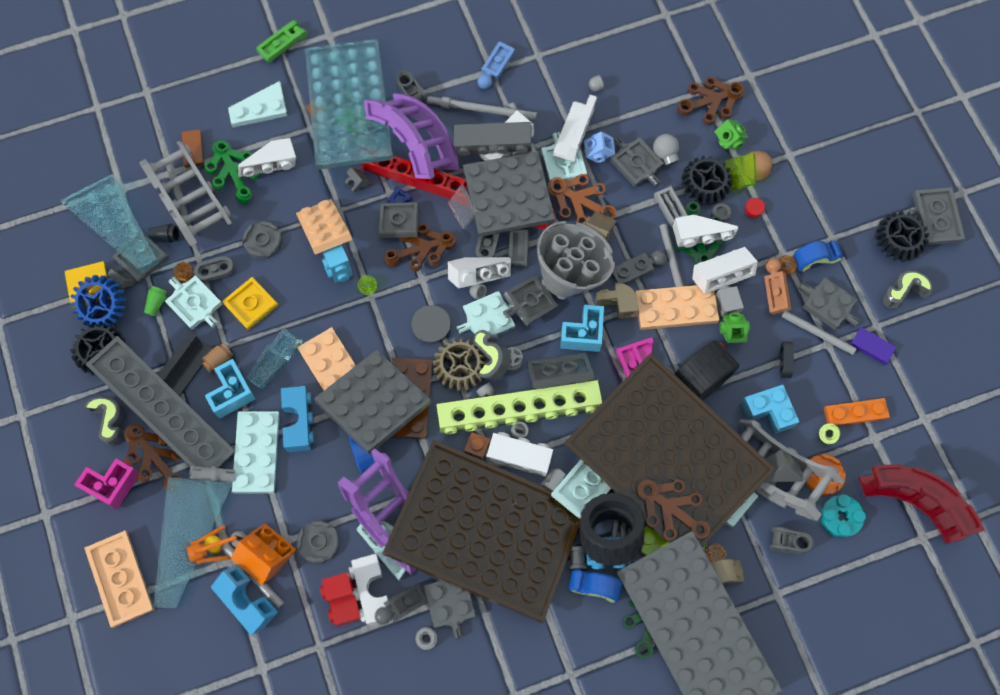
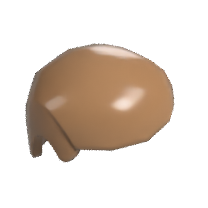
[743,150,773,181]

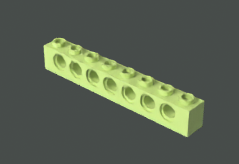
[437,380,602,435]

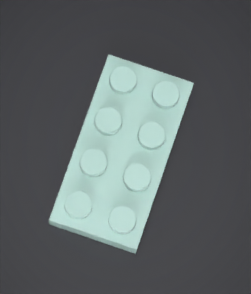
[232,411,280,494]

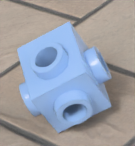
[584,132,615,163]

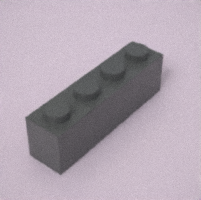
[454,122,532,156]

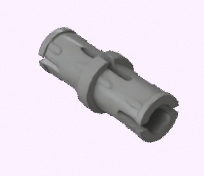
[190,466,235,483]

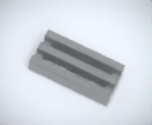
[654,186,688,227]

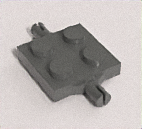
[610,137,664,188]
[503,275,558,326]
[799,277,860,330]
[424,579,476,639]

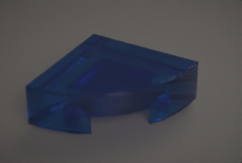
[386,187,413,203]

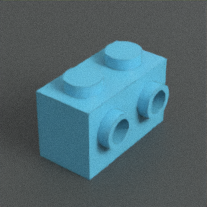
[322,244,353,283]

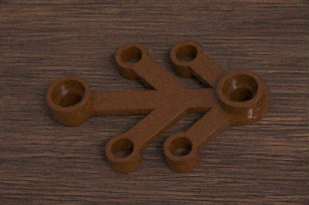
[677,77,744,125]
[384,223,457,272]
[124,424,182,492]
[637,479,710,540]

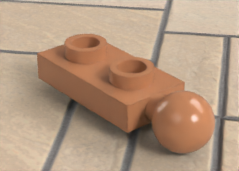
[764,258,791,315]

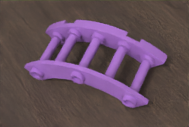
[364,93,459,179]
[338,449,417,575]

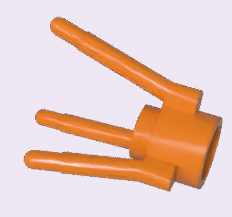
[186,525,237,565]

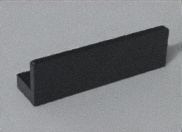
[158,332,213,396]

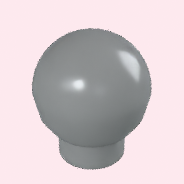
[653,134,679,166]

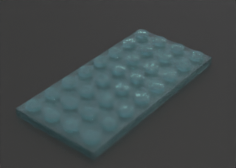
[305,39,393,170]

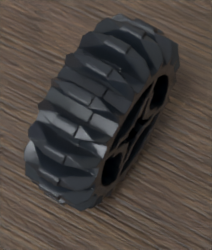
[681,155,733,206]
[875,210,930,262]
[70,323,126,376]

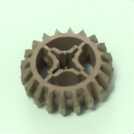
[433,337,487,391]

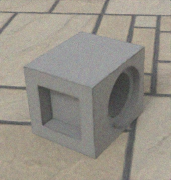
[715,286,744,319]

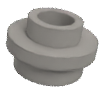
[416,627,437,650]

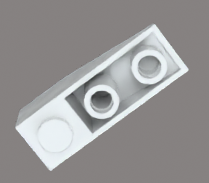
[238,138,296,177]
[672,215,738,248]
[448,257,511,288]

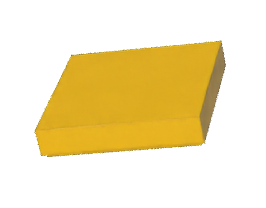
[65,261,111,308]
[222,277,279,330]

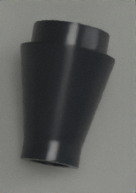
[148,224,179,243]

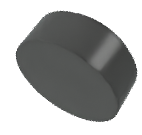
[711,203,731,223]

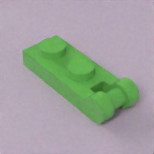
[256,20,308,63]

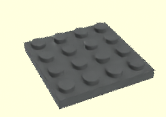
[463,151,555,237]
[314,350,431,455]

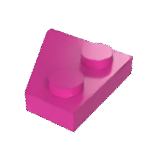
[615,337,653,378]

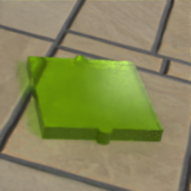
[724,153,756,191]

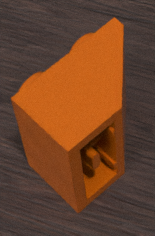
[231,523,296,585]

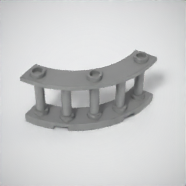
[139,141,232,246]
[739,419,844,521]

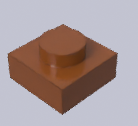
[464,432,491,459]

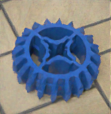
[70,275,126,327]

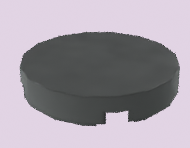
[242,221,282,259]
[411,305,451,344]
[297,521,339,564]

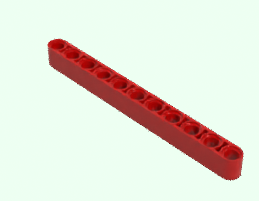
[358,148,555,230]

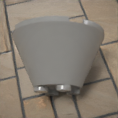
[537,221,615,299]

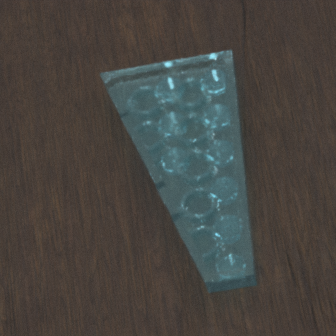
[60,174,159,272]
[153,477,232,608]

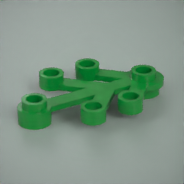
[205,140,260,204]

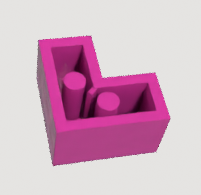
[74,459,139,509]

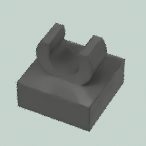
[345,167,372,191]
[107,268,137,291]

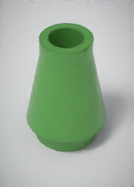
[144,286,167,317]

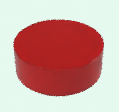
[745,198,765,218]

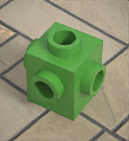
[714,119,748,150]
[720,312,750,343]

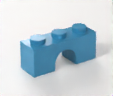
[281,386,315,453]
[211,565,278,636]

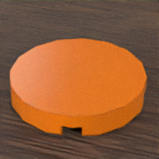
[805,454,846,496]

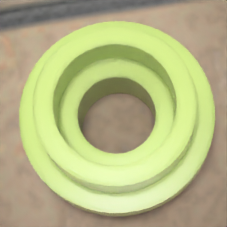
[819,423,840,444]

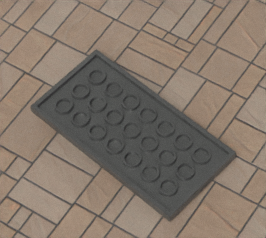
[617,531,782,695]

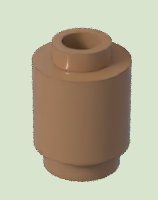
[202,343,233,373]

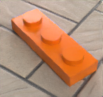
[824,398,890,426]

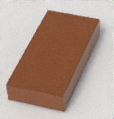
[181,129,204,168]

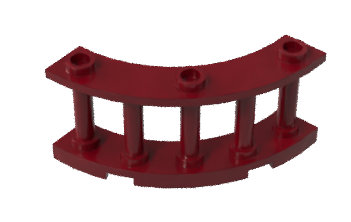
[859,464,985,544]

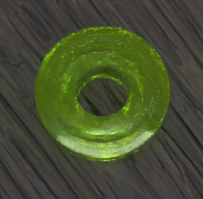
[358,275,377,295]

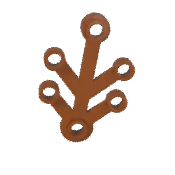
[548,174,616,223]

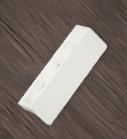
[553,95,597,161]

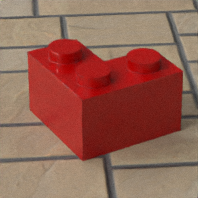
[320,572,361,627]

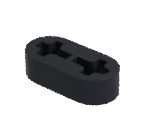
[779,341,794,378]

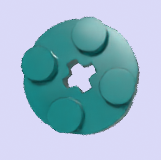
[821,494,866,537]

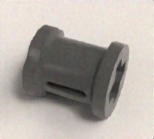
[568,547,587,571]

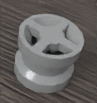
[507,347,523,371]

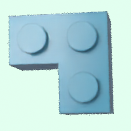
[560,305,604,352]
[205,359,256,419]
[741,385,799,434]

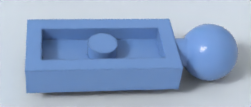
[478,41,515,89]

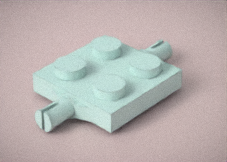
[541,132,587,191]
[165,275,222,330]
[457,291,515,335]

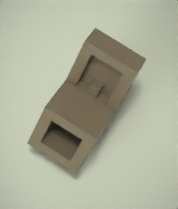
[595,283,639,319]
[710,559,744,584]

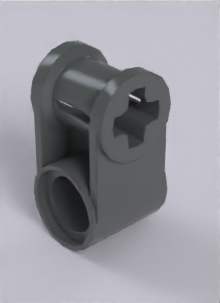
[397,71,427,102]
[769,527,813,555]

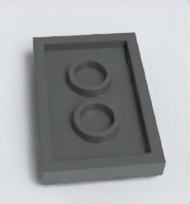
[913,187,965,245]
[527,352,594,389]

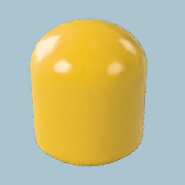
[204,535,223,554]

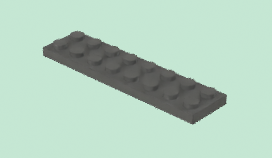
[86,336,235,481]

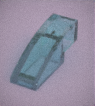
[246,328,303,389]

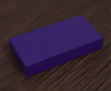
[850,327,896,365]

